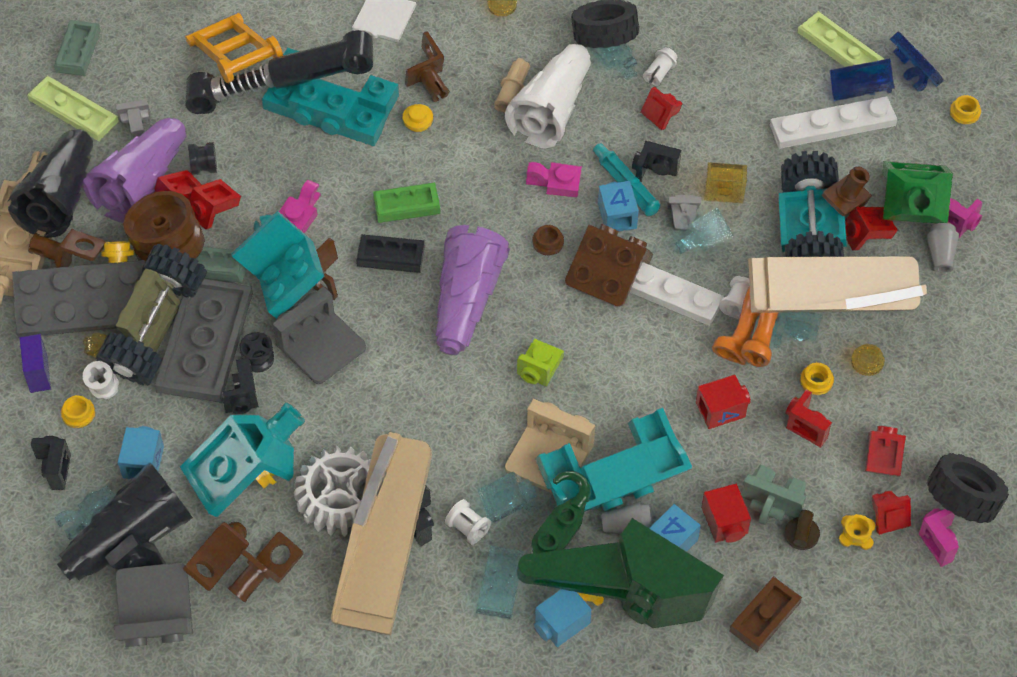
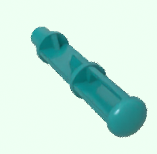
[593,143,661,216]

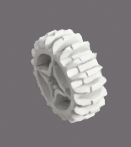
[294,446,385,537]

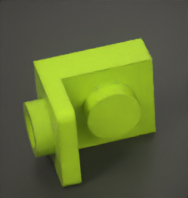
[517,338,564,387]

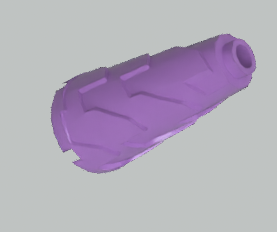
[83,118,186,223]
[435,225,510,355]

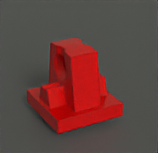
[640,87,683,130]
[872,491,911,535]

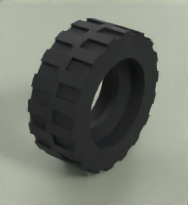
[571,0,639,48]
[927,453,1009,523]

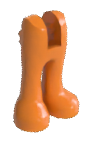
[712,285,779,367]

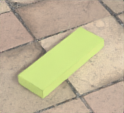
[798,11,886,82]
[27,75,119,141]

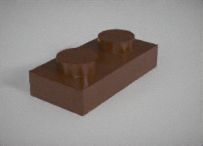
[729,576,802,653]

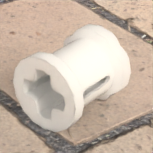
[719,276,750,319]
[83,361,119,399]
[445,499,491,545]

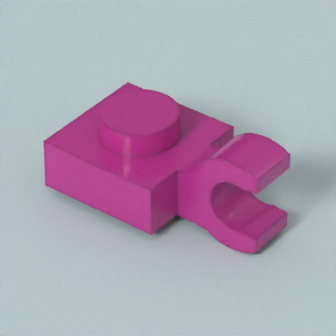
[526,162,582,198]
[279,180,321,233]

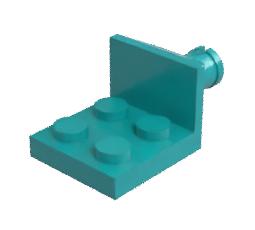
[231,211,325,319]
[180,403,305,517]

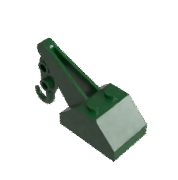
[517,471,724,628]

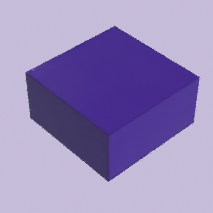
[19,334,51,393]

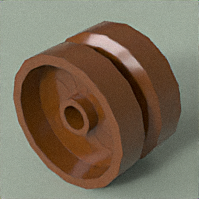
[123,191,205,262]

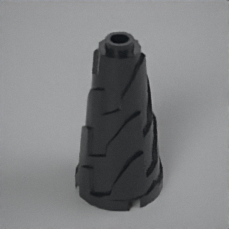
[8,129,93,238]
[57,463,193,581]

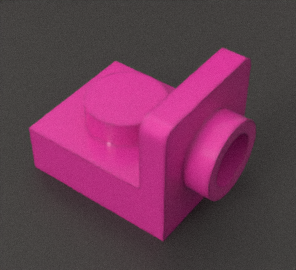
[948,198,983,238]
[919,508,959,567]

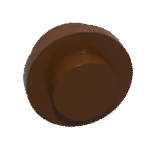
[532,225,564,256]

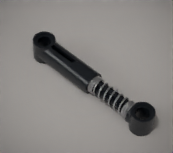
[185,30,373,114]

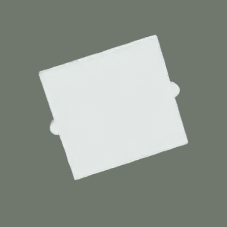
[352,0,416,42]

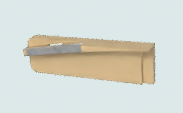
[748,256,927,313]

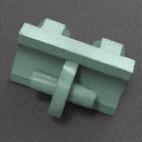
[741,465,806,525]

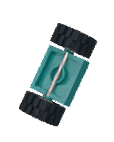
[779,151,847,257]

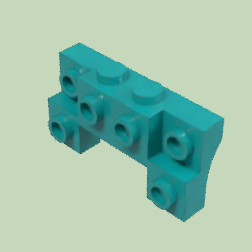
[262,47,399,146]
[535,407,692,512]

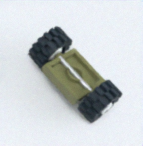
[96,244,207,386]

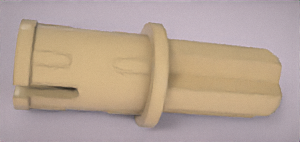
[494,58,530,113]

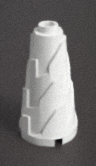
[505,44,591,149]

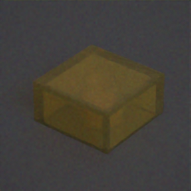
[704,162,747,203]

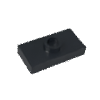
[356,234,425,273]

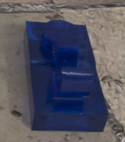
[890,31,944,92]
[830,58,895,101]

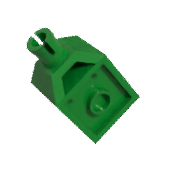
[882,161,953,224]

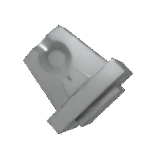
[116,99,151,138]
[667,195,701,231]

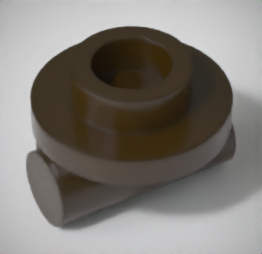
[785,510,820,550]

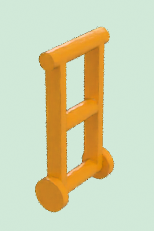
[185,13,283,83]

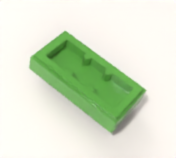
[373,182,441,223]

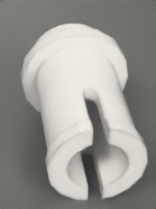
[643,47,678,86]

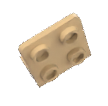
[505,399,595,494]

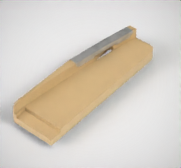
[331,432,432,635]

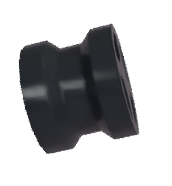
[188,142,217,175]
[239,332,275,373]

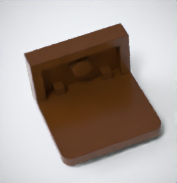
[565,224,653,307]

